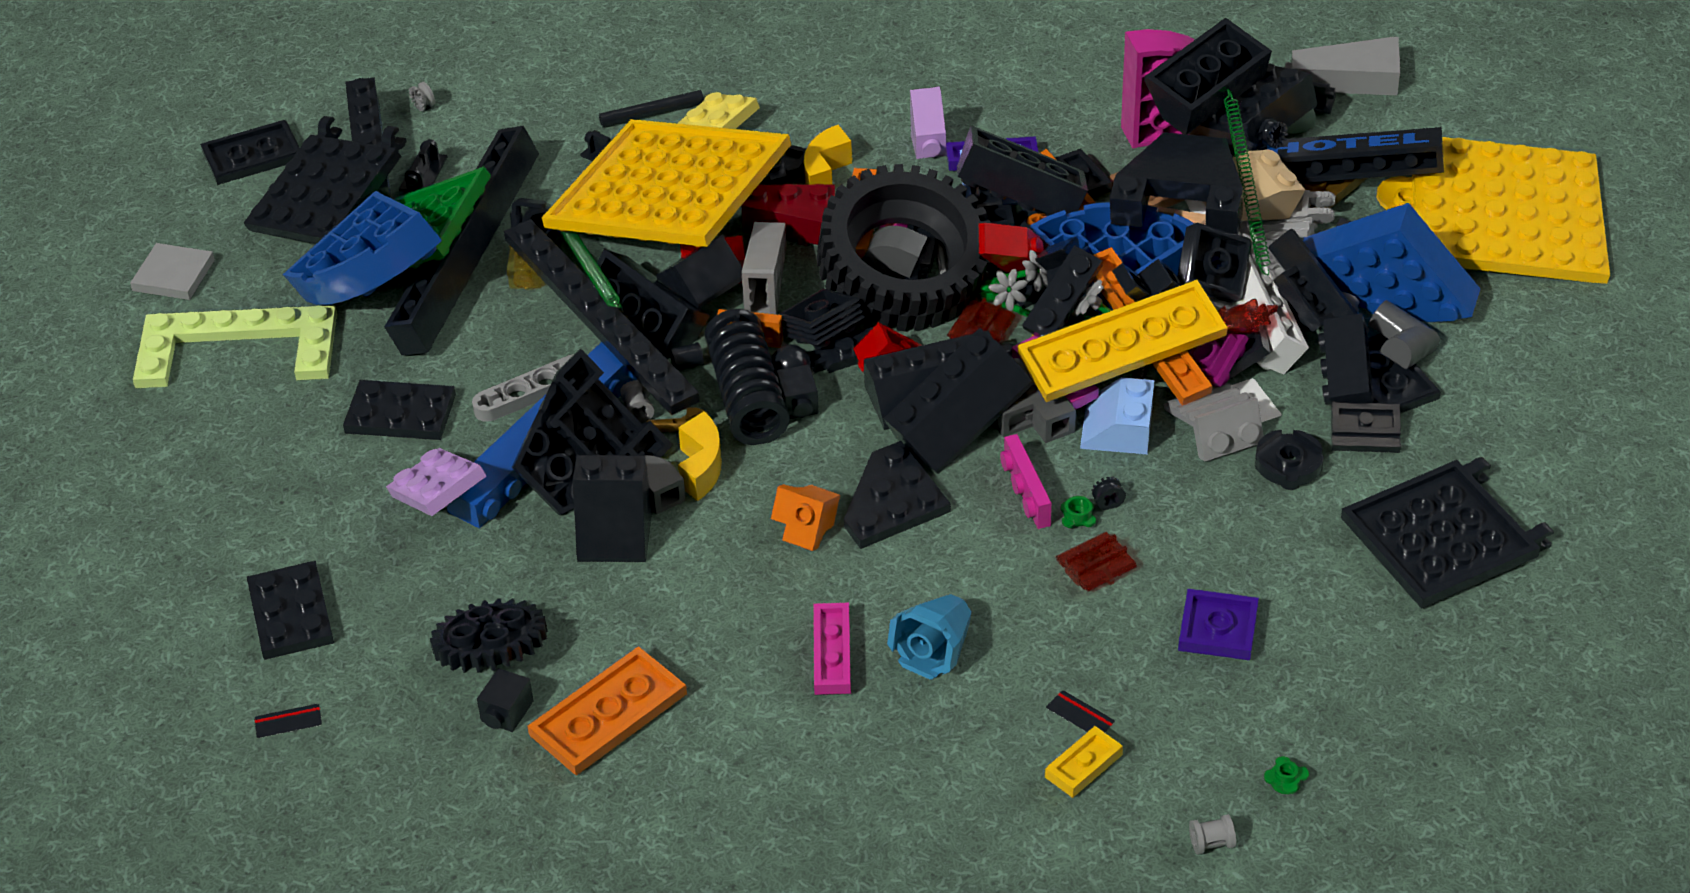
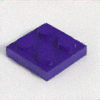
[1178,589,1259,660]

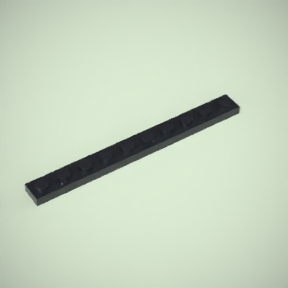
[504,219,700,416]

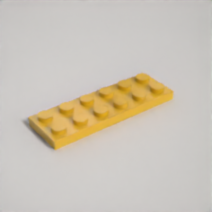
[1018,280,1228,402]

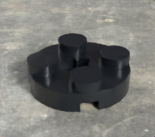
[1254,430,1324,490]

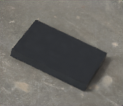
[200,120,300,185]
[1368,334,1441,413]

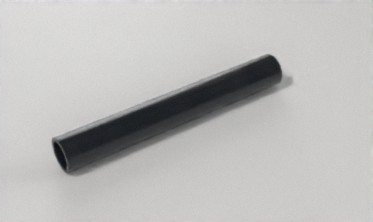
[599,90,704,128]

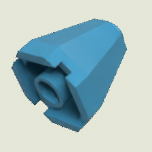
[887,594,971,679]

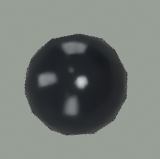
[772,344,811,378]

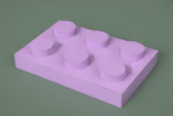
[386,448,486,516]

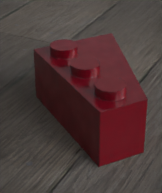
[741,184,835,246]

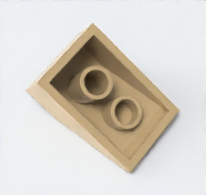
[1203,149,1305,221]

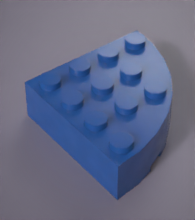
[283,191,442,305]
[1030,202,1194,315]
[1303,203,1480,322]

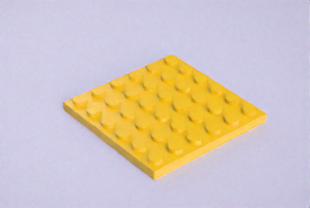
[542,119,791,247]
[1412,137,1610,284]

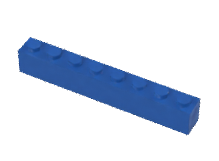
[447,342,637,529]

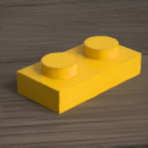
[1045,726,1123,798]

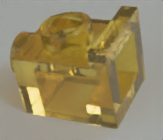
[507,245,542,289]

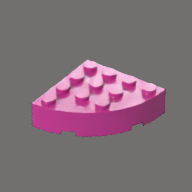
[1121,29,1195,148]

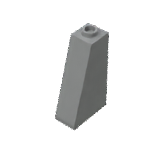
[1285,37,1400,95]
[742,222,787,314]

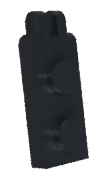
[807,326,875,373]

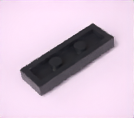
[1022,245,1103,338]

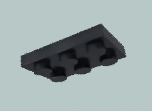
[343,380,456,440]
[247,561,334,660]

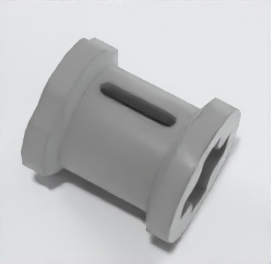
[620,380,654,423]
[1189,814,1236,855]

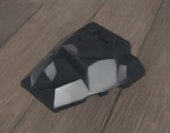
[512,349,673,515]

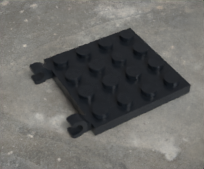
[244,116,407,244]
[1341,457,1554,609]

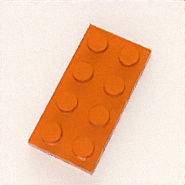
[527,646,687,776]

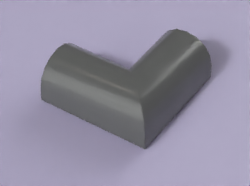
[1368,300,1440,369]

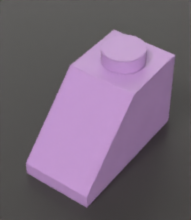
[910,87,946,159]

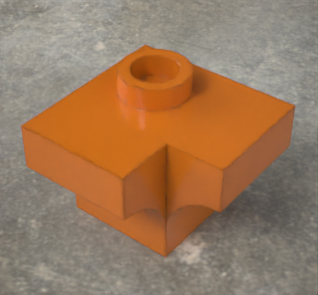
[771,484,840,551]

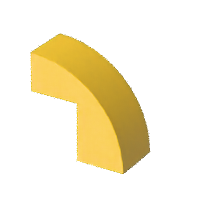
[804,125,852,185]
[678,411,722,501]

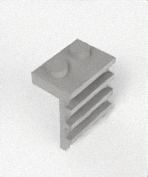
[1164,382,1264,462]

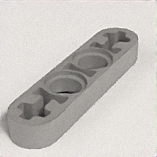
[472,354,574,421]

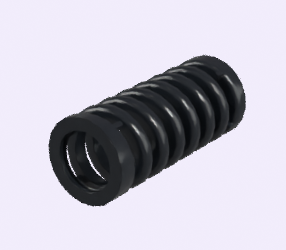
[705,309,790,445]

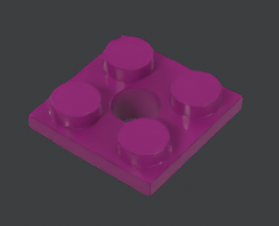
[1188,333,1249,387]

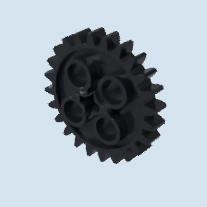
[430,598,548,673]

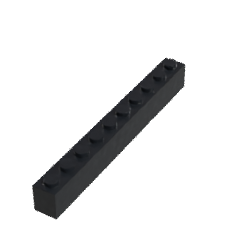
[384,126,539,356]

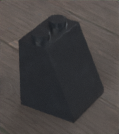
[573,455,652,562]

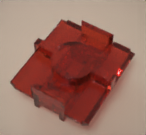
[947,298,1016,343]
[1217,298,1278,333]
[1056,532,1137,592]

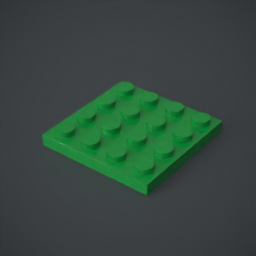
[395,167,491,269]

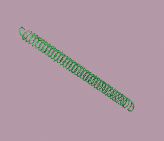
[1224,89,1271,276]
[561,231,621,308]

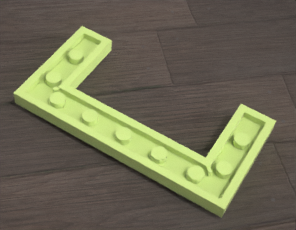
[133,305,337,388]

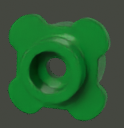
[1060,496,1096,528]
[1264,756,1309,794]

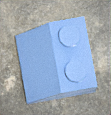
[1080,377,1154,454]

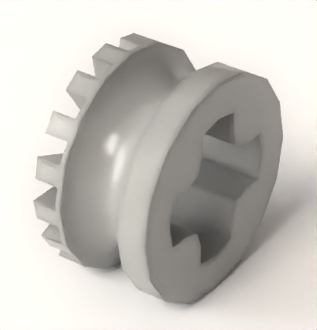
[409,82,435,111]

